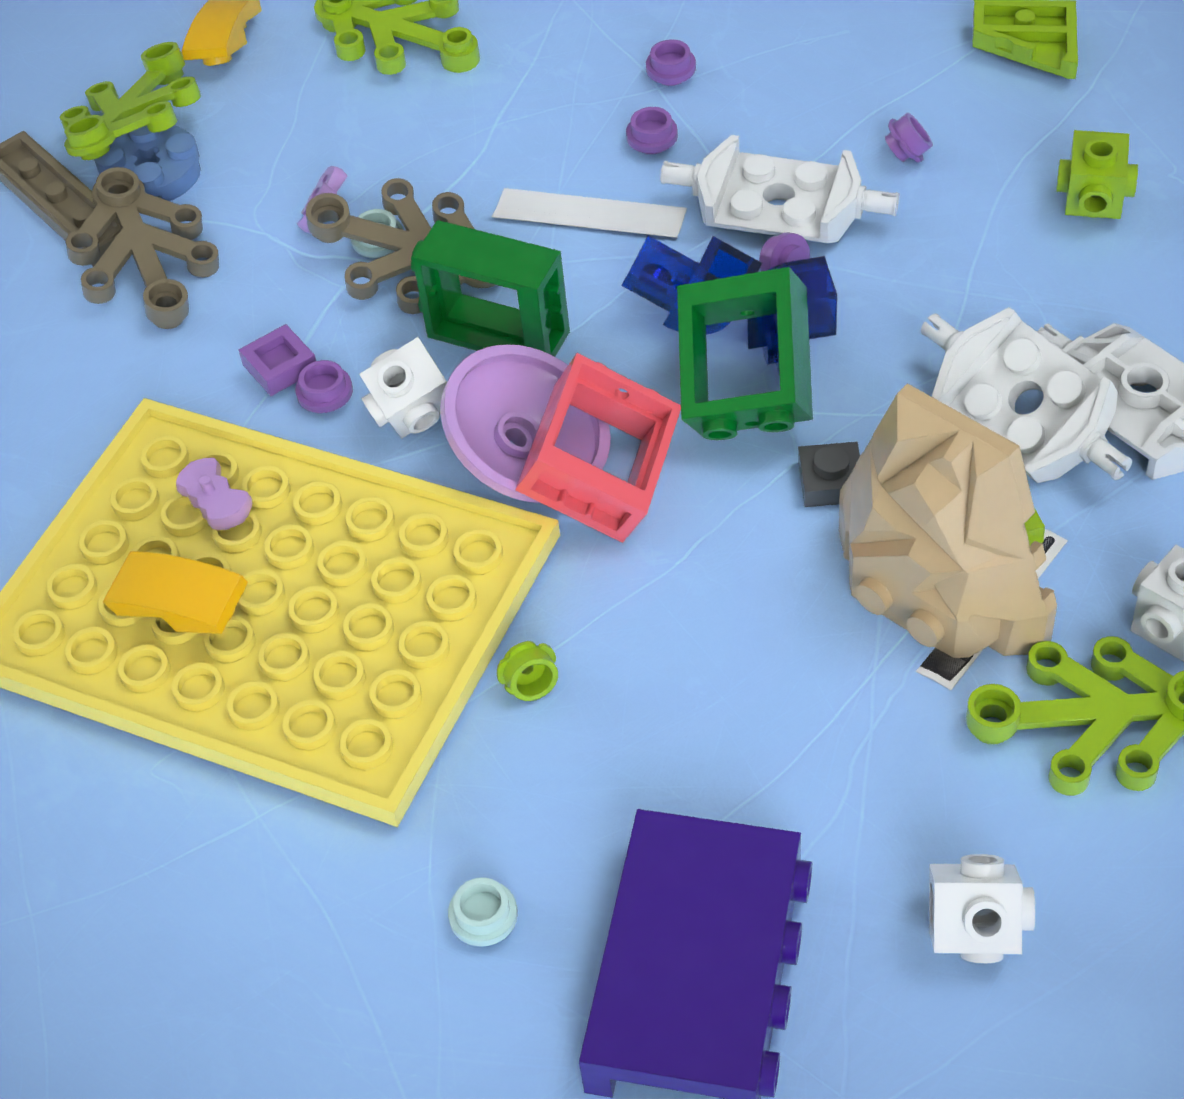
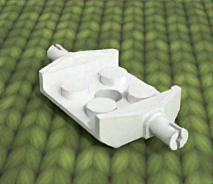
[660,135,900,243]
[921,307,1132,483]
[1037,323,1184,480]

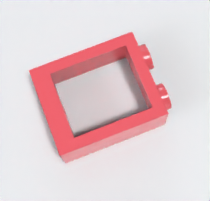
[515,353,681,543]

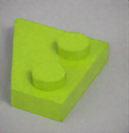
[972,0,1078,79]

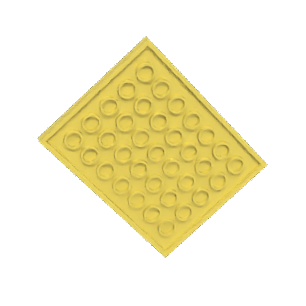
[0,398,560,827]

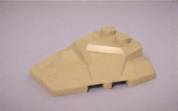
[838,383,1057,658]

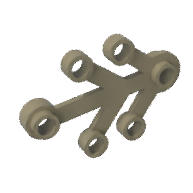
[66,167,219,329]
[306,178,495,314]

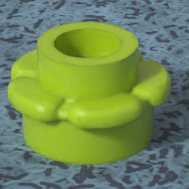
[497,641,558,701]

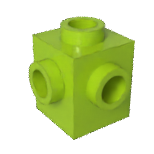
[1056,130,1138,219]

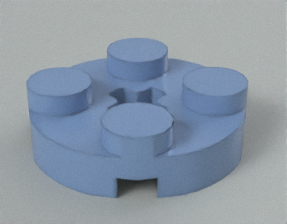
[94,125,201,201]

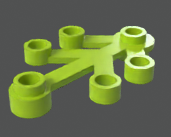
[314,0,480,75]
[59,42,201,160]
[966,636,1184,796]

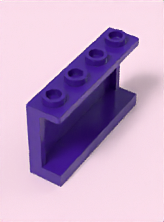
[579,809,813,1099]

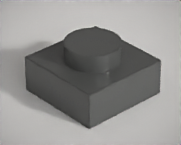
[798,442,860,507]

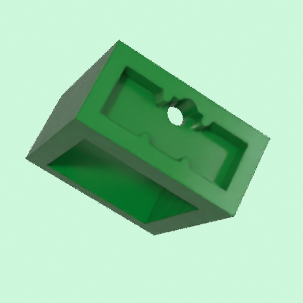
[411,220,570,357]
[677,267,813,440]

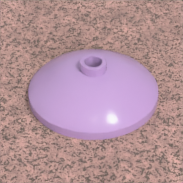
[440,344,611,503]

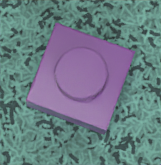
[238,324,316,396]

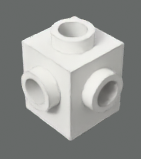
[359,337,447,439]
[1130,545,1184,662]
[929,854,1035,963]

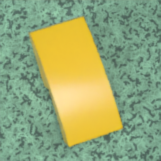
[182,0,262,66]
[102,551,248,634]

